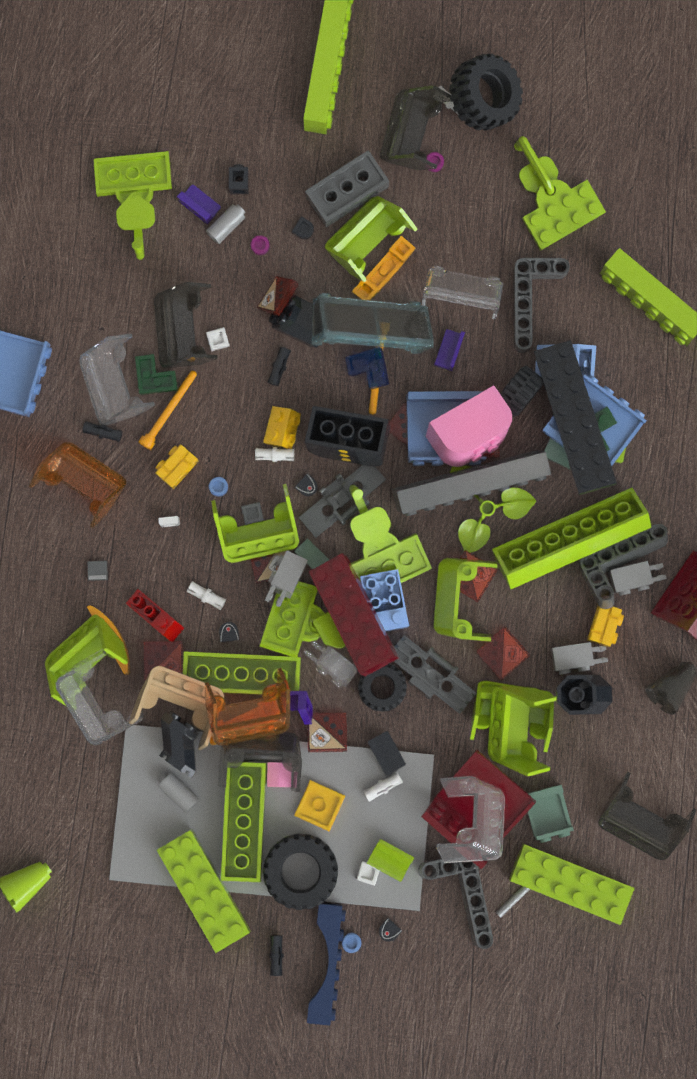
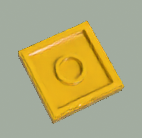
[294,780,345,832]

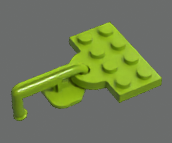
[514,136,606,251]
[94,151,172,260]
[349,485,432,583]
[260,581,346,658]

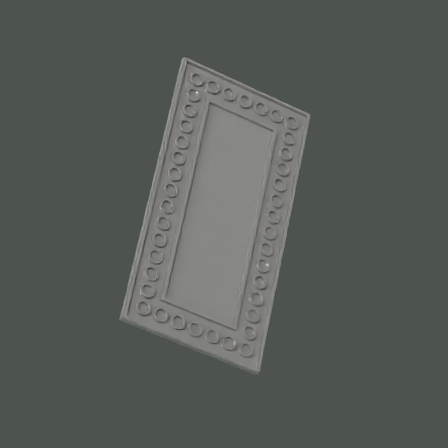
[109,724,434,911]

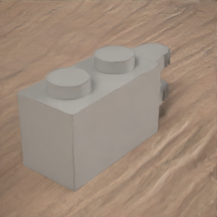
[265,551,308,607]
[608,561,667,596]
[551,642,608,674]

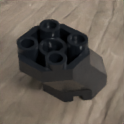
[269,294,334,348]
[556,675,612,715]
[159,711,199,778]

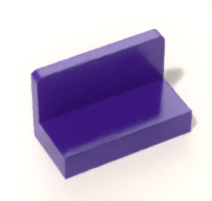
[177,184,221,225]
[434,329,465,371]
[283,691,313,725]

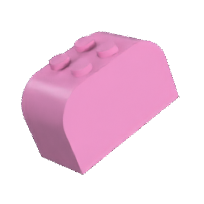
[425,386,512,467]

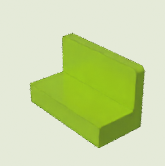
[367,839,414,882]

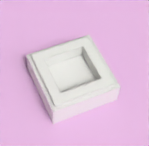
[206,327,229,351]
[159,516,180,527]
[356,861,380,886]

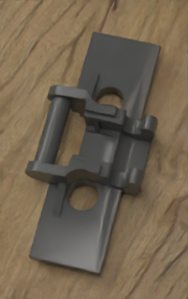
[299,465,386,538]
[394,635,476,714]

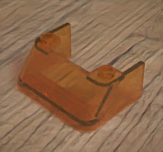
[29,442,126,528]
[205,668,290,746]

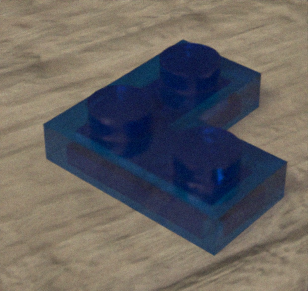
[345,347,389,389]

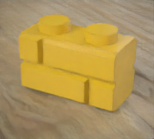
[155,444,199,490]
[587,606,624,647]

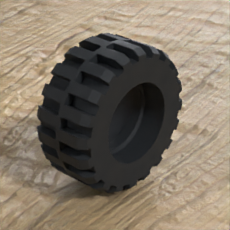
[449,53,523,131]
[263,833,338,910]

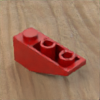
[126,589,184,642]

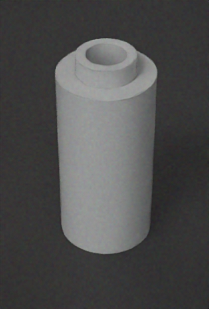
[206,204,246,244]
[158,772,199,813]

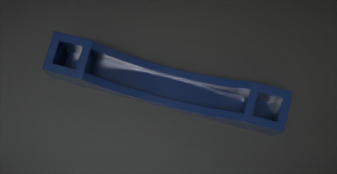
[307,903,346,1026]

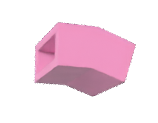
[267,762,292,787]

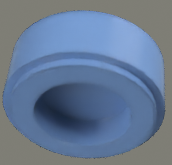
[209,477,228,497]
[342,933,361,953]

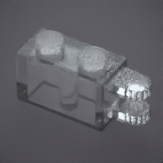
[304,641,358,688]

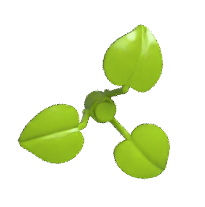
[450,466,536,553]

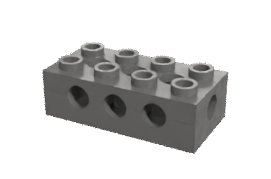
[305,150,389,228]

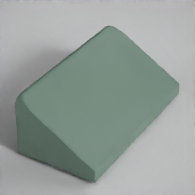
[294,539,329,569]

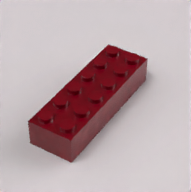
[309,553,399,677]

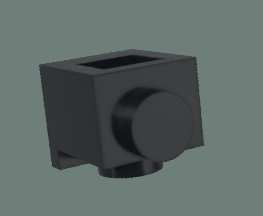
[229,164,249,194]

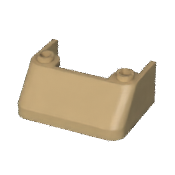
[129,666,224,750]

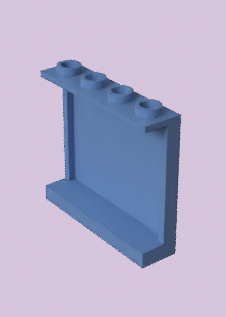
[0,331,52,417]
[542,374,647,466]
[406,391,486,466]

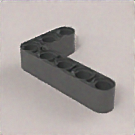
[513,258,570,353]
[580,524,668,609]
[418,853,493,949]

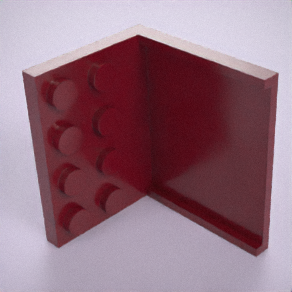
[651,550,697,641]
[421,750,536,869]

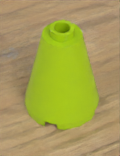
[0,862,52,913]

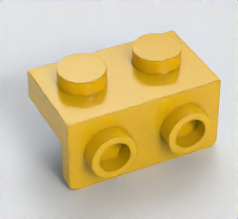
[263,406,301,449]

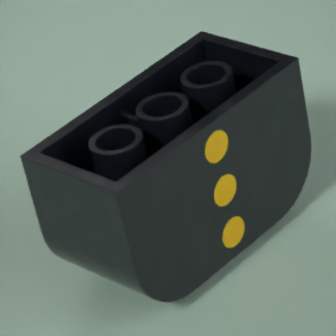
[305,406,390,466]

